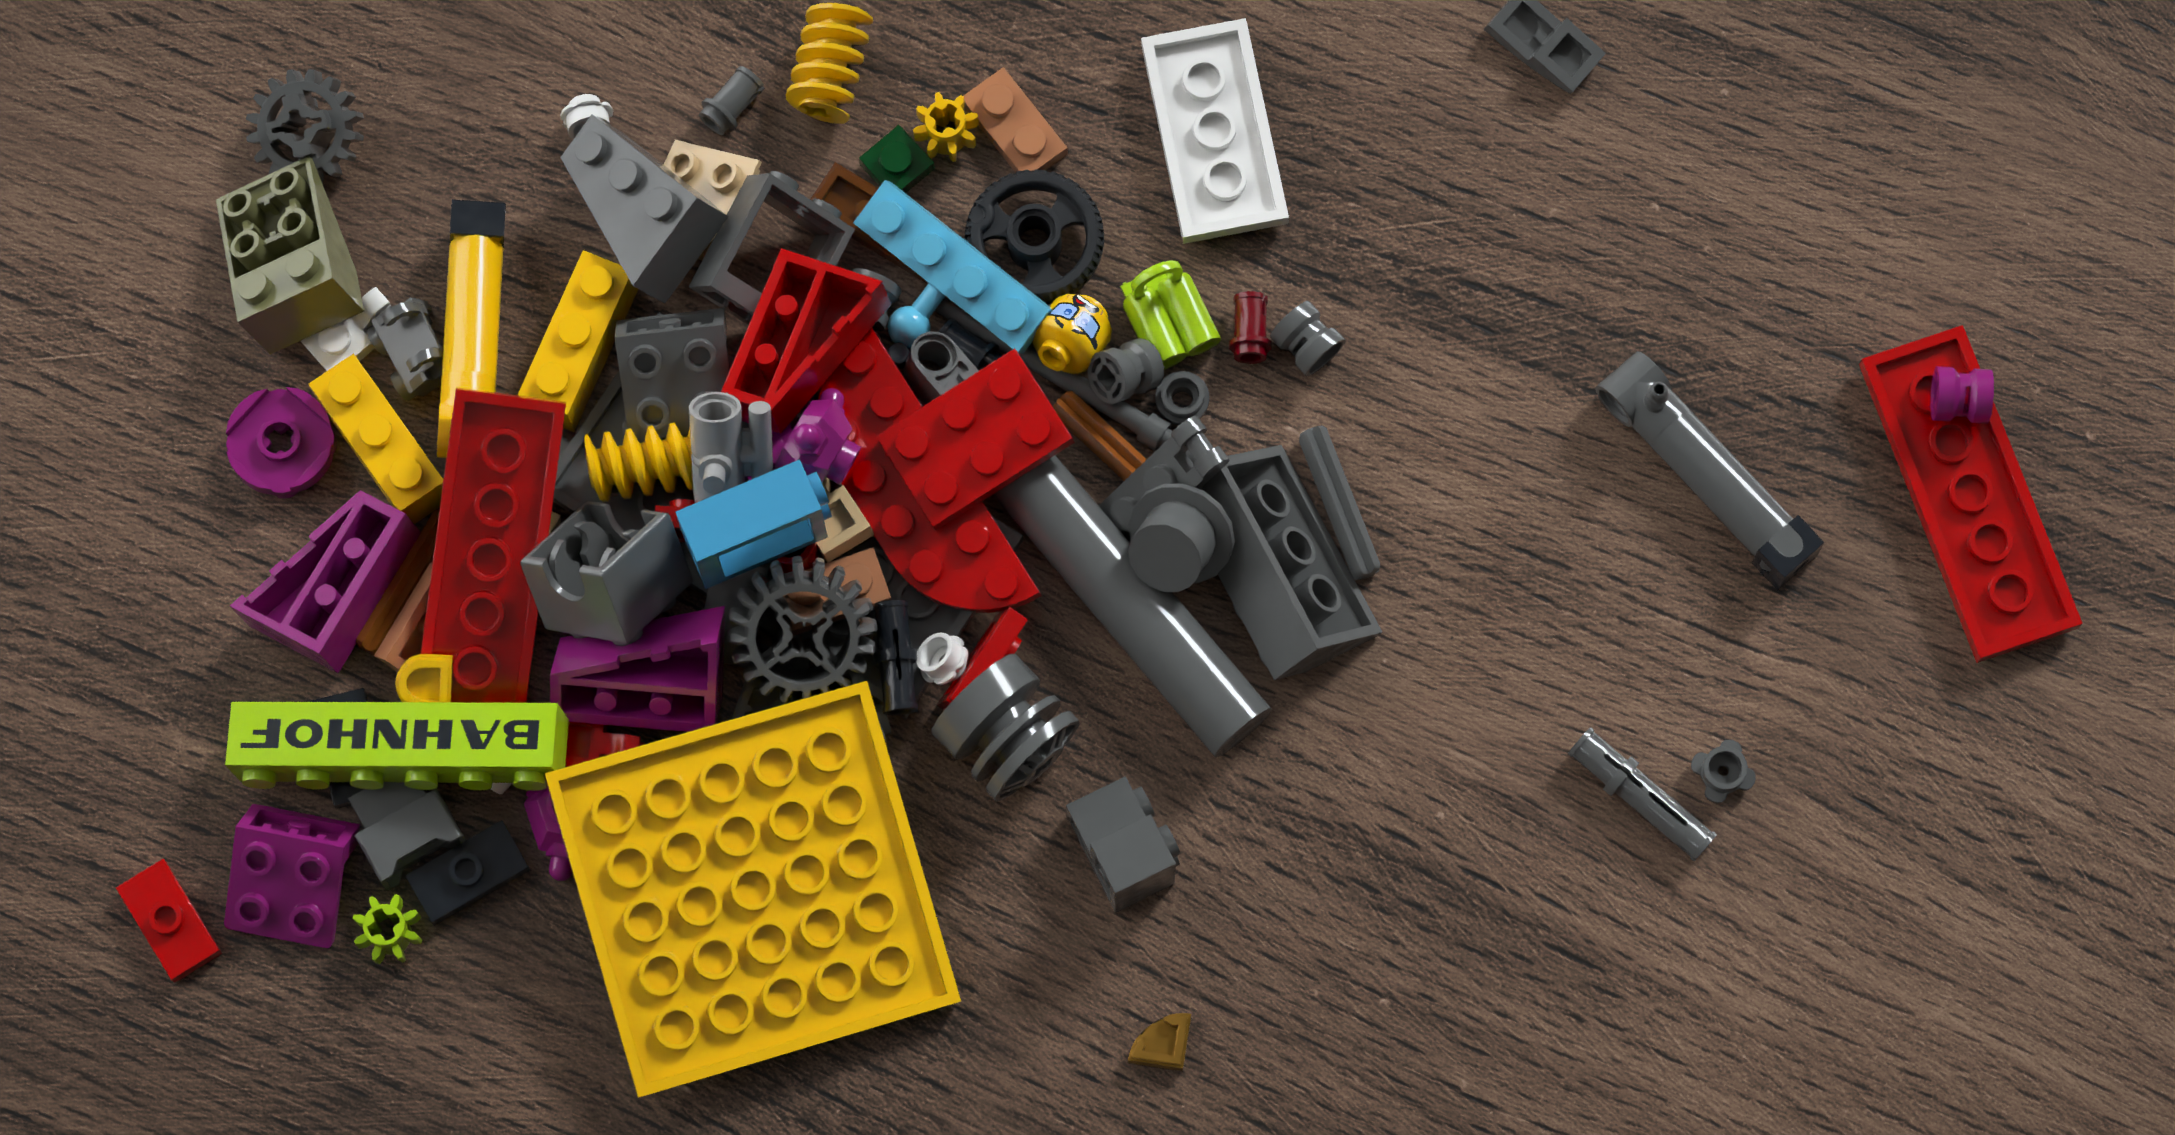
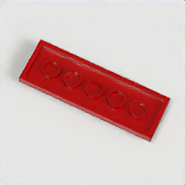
[1859,325,2083,663]
[421,387,566,703]

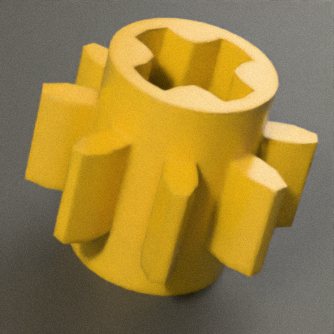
[913,92,979,162]

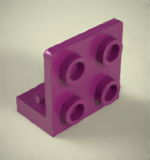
[224,804,360,948]

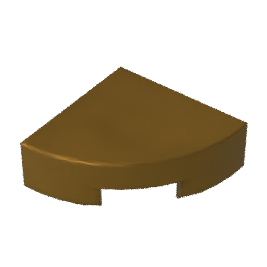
[1128,1013,1191,1071]

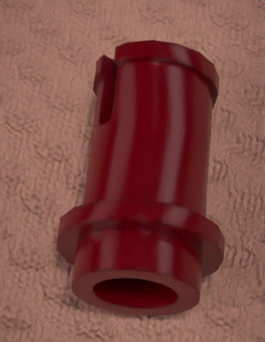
[1229,291,1272,364]

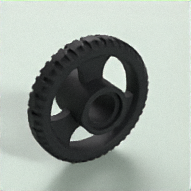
[965,169,1104,305]

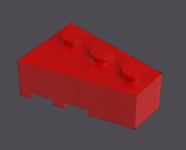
[721,248,891,434]

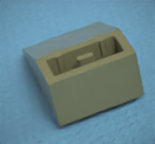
[216,156,364,355]

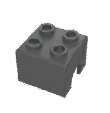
[520,501,693,646]

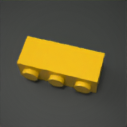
[518,250,638,432]
[309,353,444,524]

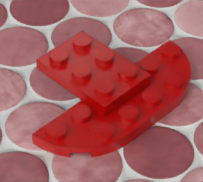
[818,328,1075,613]

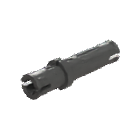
[1568,727,1717,862]

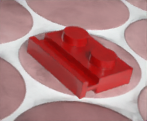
[937,607,1028,710]

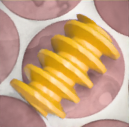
[786,3,873,124]
[584,422,693,502]

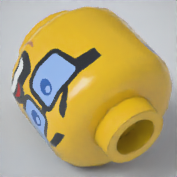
[1032,294,1112,374]

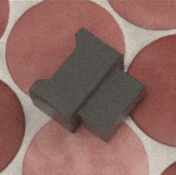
[348,782,466,891]

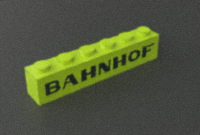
[225,702,569,791]

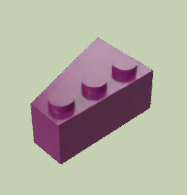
[230,490,421,673]

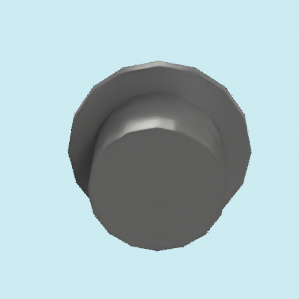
[1128,484,1235,592]

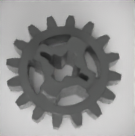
[246,69,364,184]

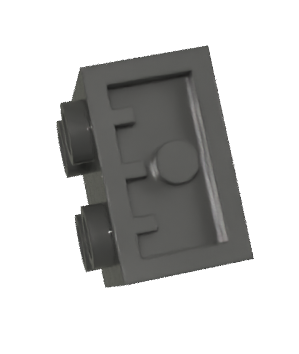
[615,308,730,441]

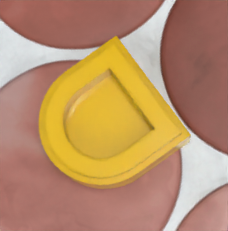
[395,654,453,702]

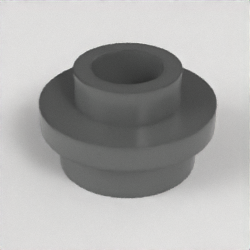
[1155,371,1210,425]

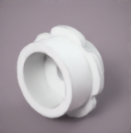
[560,94,613,139]
[916,632,968,685]

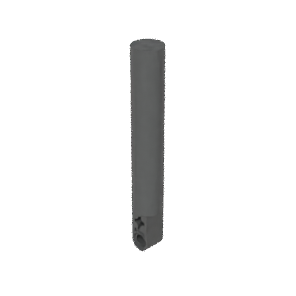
[902,332,1272,758]

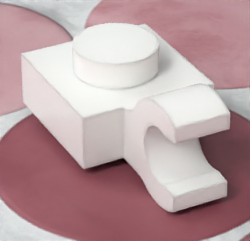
[301,287,391,371]

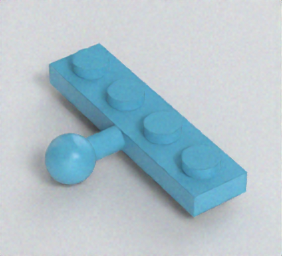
[853,180,1052,354]

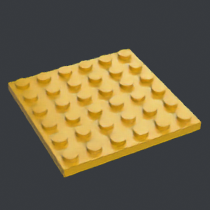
[544,681,961,1098]

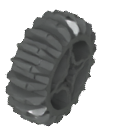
[727,556,877,704]

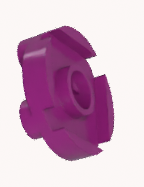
[226,387,338,499]

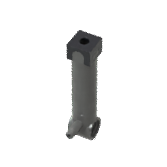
[1595,351,1825,591]

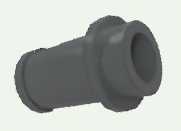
[699,66,765,135]

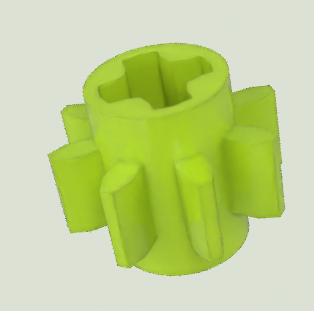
[353,894,422,965]

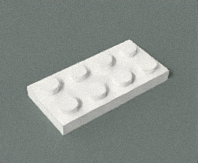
[1141,18,1289,244]

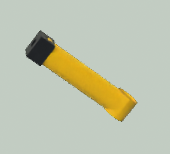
[437,199,506,458]

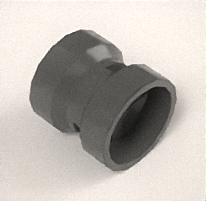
[1270,301,1346,377]
[1088,338,1164,404]

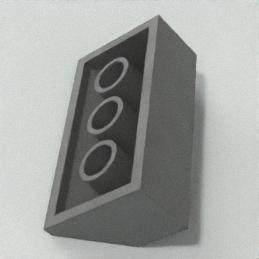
[1200,445,1382,680]

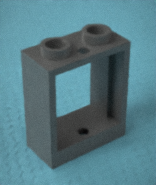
[689,171,855,325]

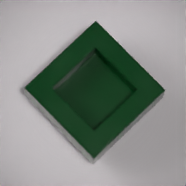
[859,125,935,193]

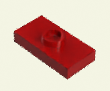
[116,858,222,983]

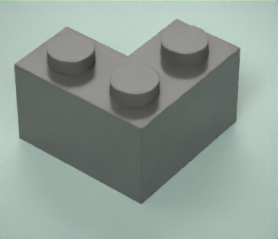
[1066,776,1181,913]

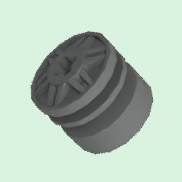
[931,654,1080,802]

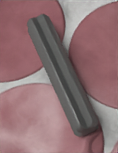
[1299,425,1380,580]

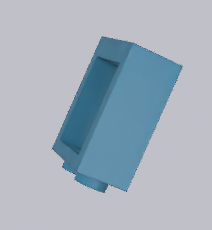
[675,459,832,589]

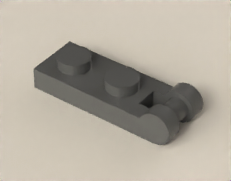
[1099,416,1230,542]

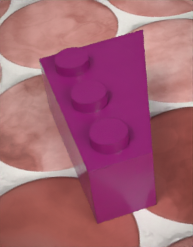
[550,606,725,732]

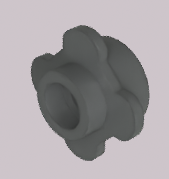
[1691,740,1756,803]

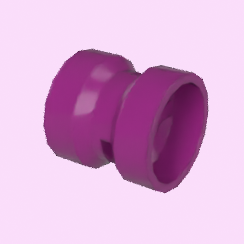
[1930,366,1994,424]

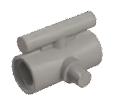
[689,392,773,503]

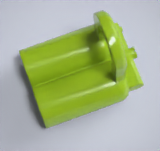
[1120,260,1221,370]

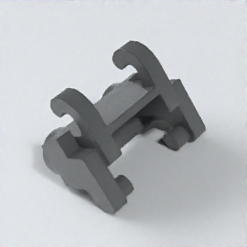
[367,297,443,401]

